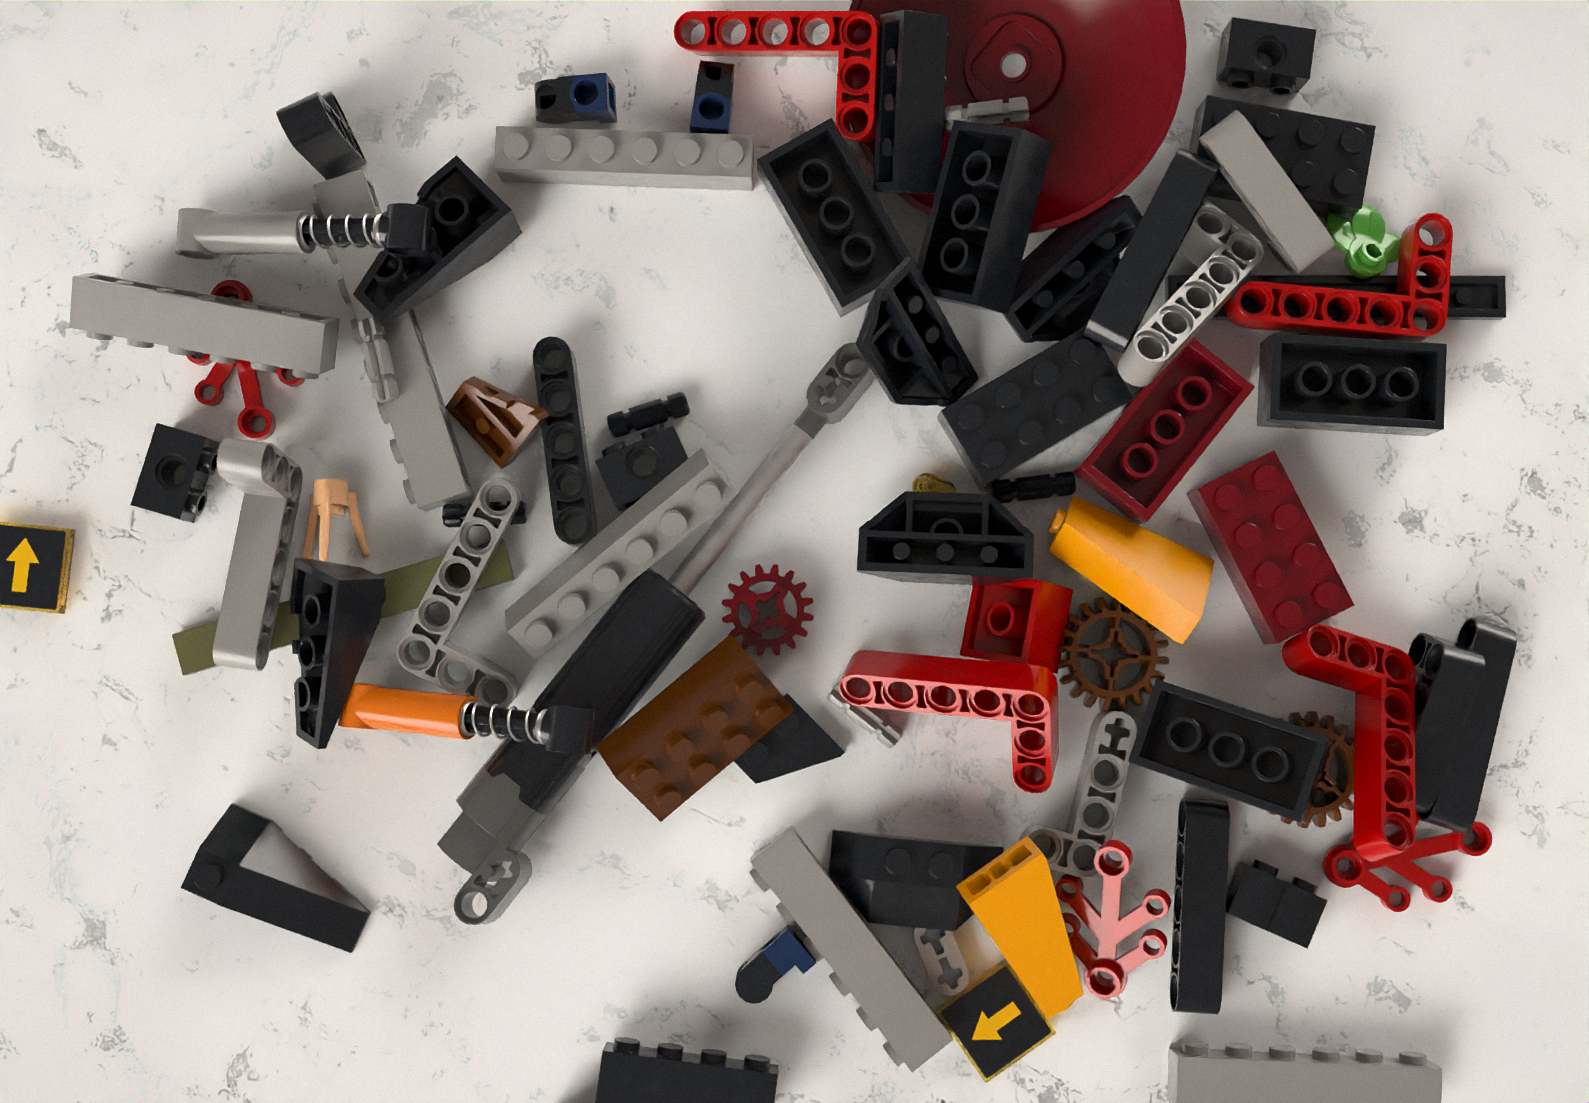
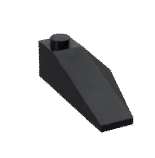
[353,155,523,326]
[290,558,386,749]
[181,803,371,953]

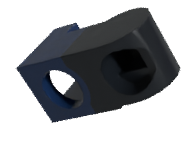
[690,60,735,134]
[534,73,617,124]
[735,924,817,1004]

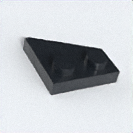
[734,693,845,784]

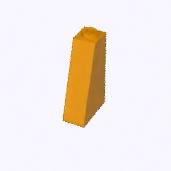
[1047,496,1215,644]
[956,835,1084,1020]

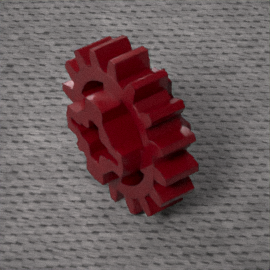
[721,564,814,657]

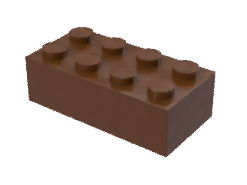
[596,634,794,822]

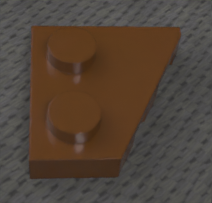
[445,376,549,469]

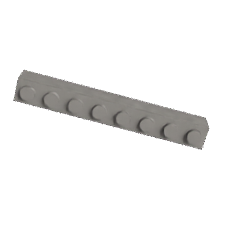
[312,169,475,512]

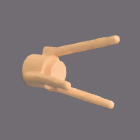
[301,478,370,562]

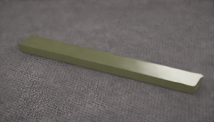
[172,539,516,676]

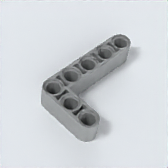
[1118,198,1264,387]
[213,438,303,671]
[396,478,521,709]

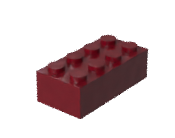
[1072,338,1255,525]
[1186,450,1354,645]

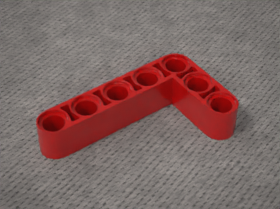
[673,11,880,144]
[1225,213,1453,342]
[1281,624,1416,862]
[838,650,1059,793]

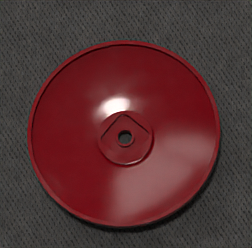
[849,0,1187,234]

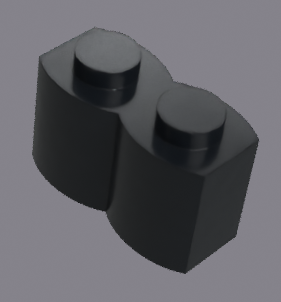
[1226,859,1328,949]

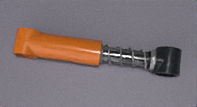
[338,683,595,754]

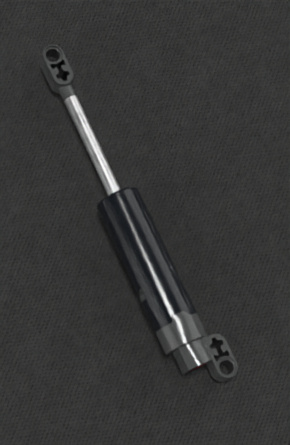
[437,342,875,925]

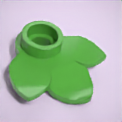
[1326,204,1400,279]

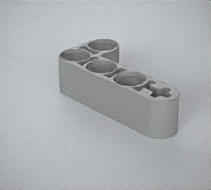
[1199,110,1335,273]
[1019,710,1137,878]

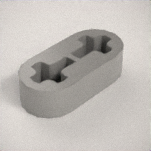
[912,927,970,996]

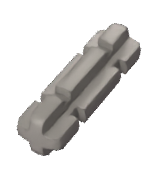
[944,97,1029,133]
[358,317,399,403]
[827,682,903,748]

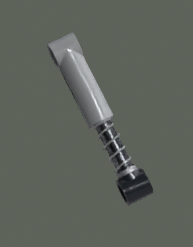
[175,203,432,260]

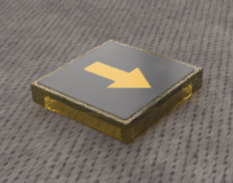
[0,522,76,614]
[934,959,1056,1083]

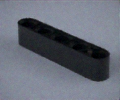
[1084,148,1220,354]
[533,336,597,548]
[1417,617,1517,833]
[1170,798,1230,1015]

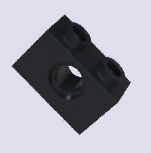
[1216,17,1316,95]
[130,423,220,523]
[595,424,689,511]

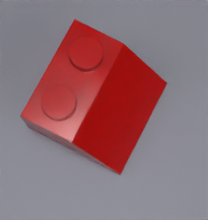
[960,579,1073,674]

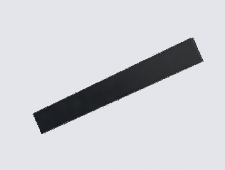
[1165,275,1506,320]

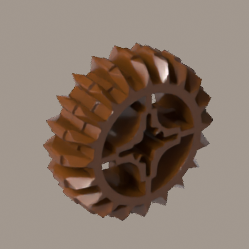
[1057,597,1170,712]
[1266,711,1354,828]

